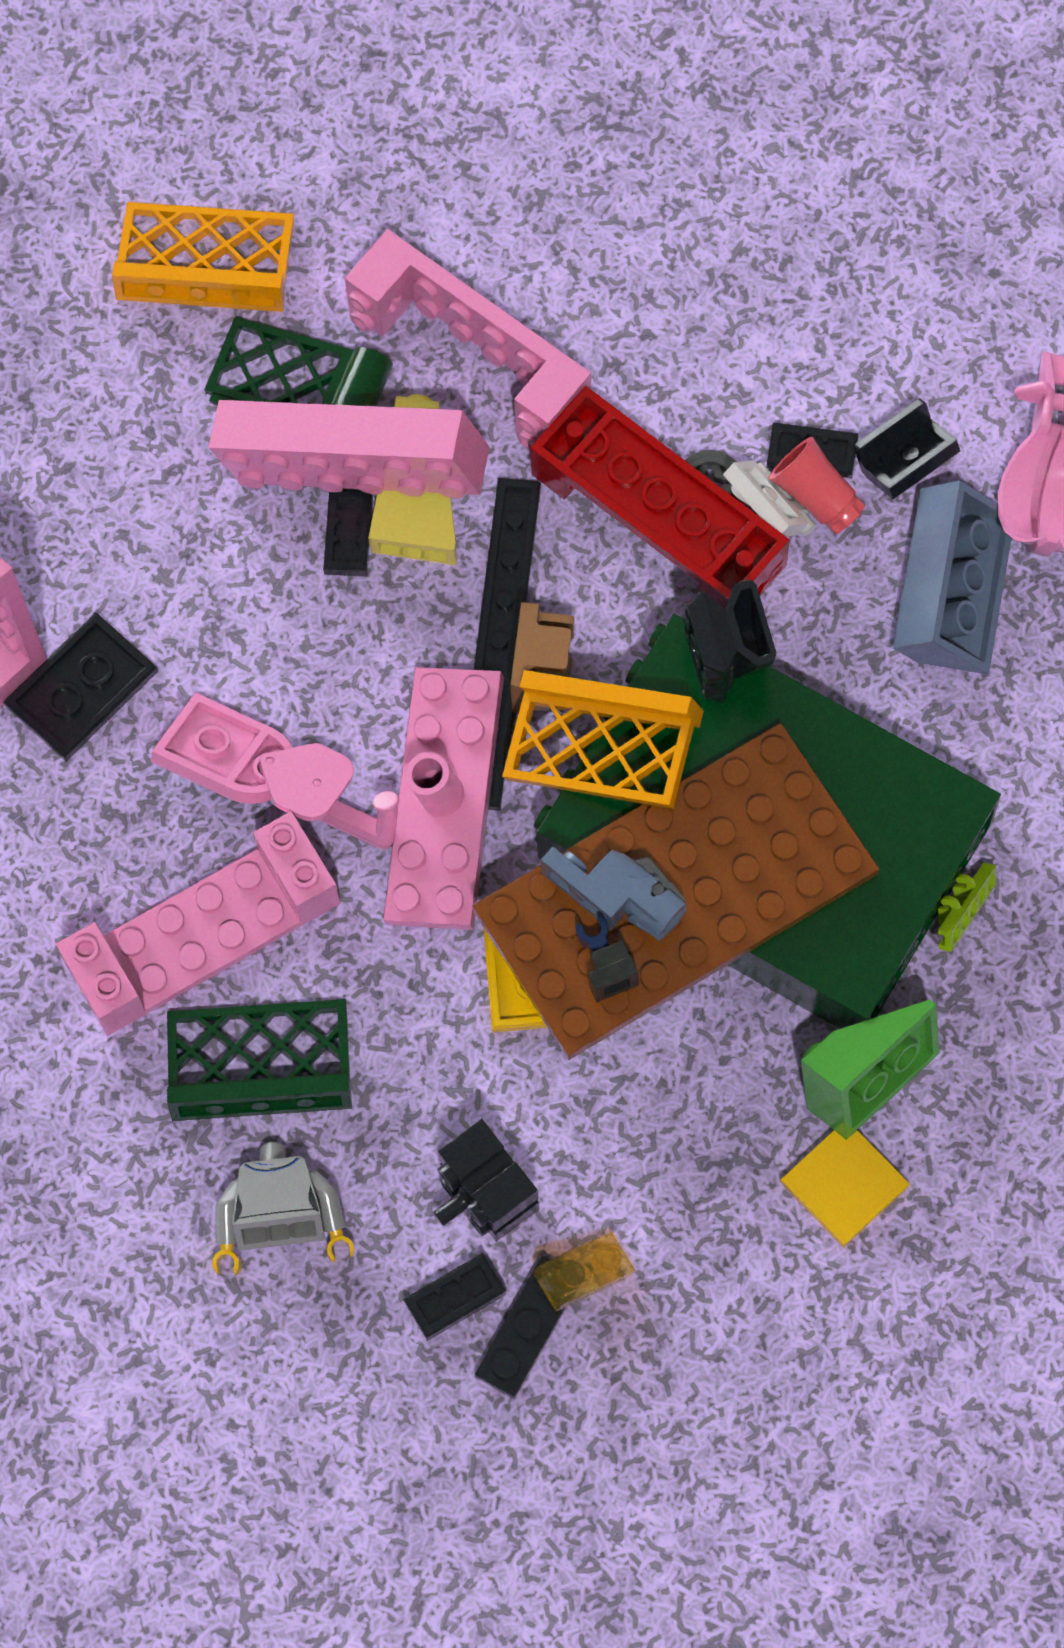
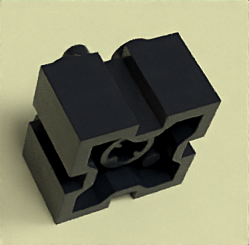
[433,1119,540,1242]

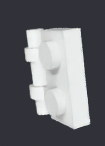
[723,460,817,537]

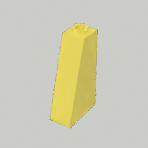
[368,394,458,566]

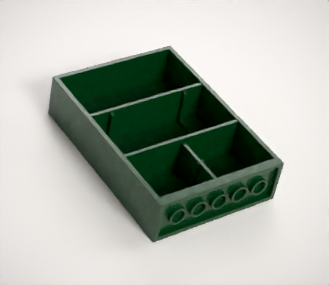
[534,614,1001,1029]

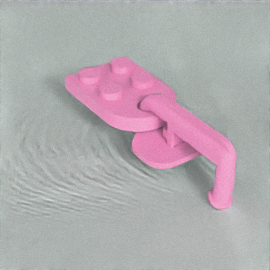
[151,692,399,849]

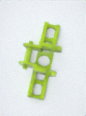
[938,862,996,952]

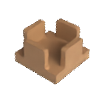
[511,602,575,714]

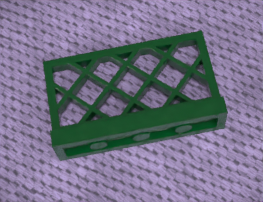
[167,999,352,1121]

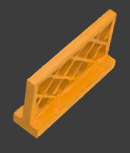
[112,202,294,312]
[502,670,704,809]

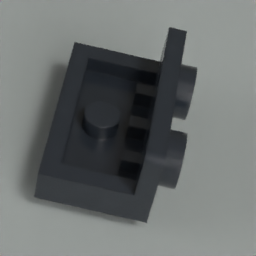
[854,399,960,500]

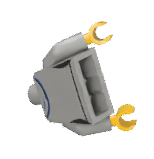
[212,1142,354,1276]

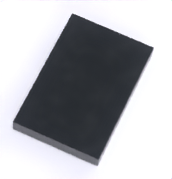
[3,612,158,762]

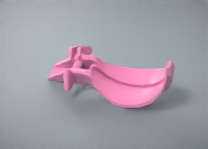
[998,351,1064,557]

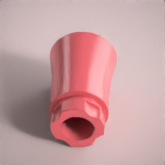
[768,437,865,535]

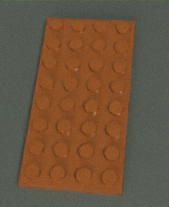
[472,723,879,1060]

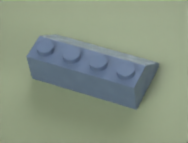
[893,480,1012,674]

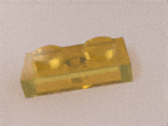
[533,1231,635,1312]

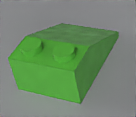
[801,999,940,1140]

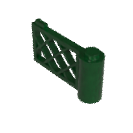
[204,316,393,406]

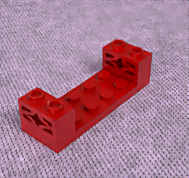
[530,386,790,609]

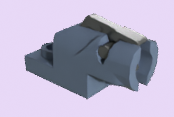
[541,847,687,941]

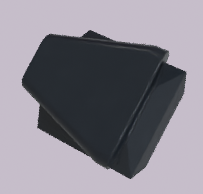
[683,580,776,703]

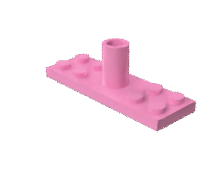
[383,667,504,930]

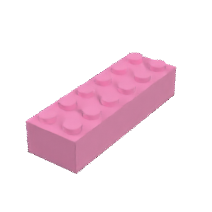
[208,400,490,499]

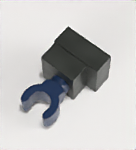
[576,916,639,1003]

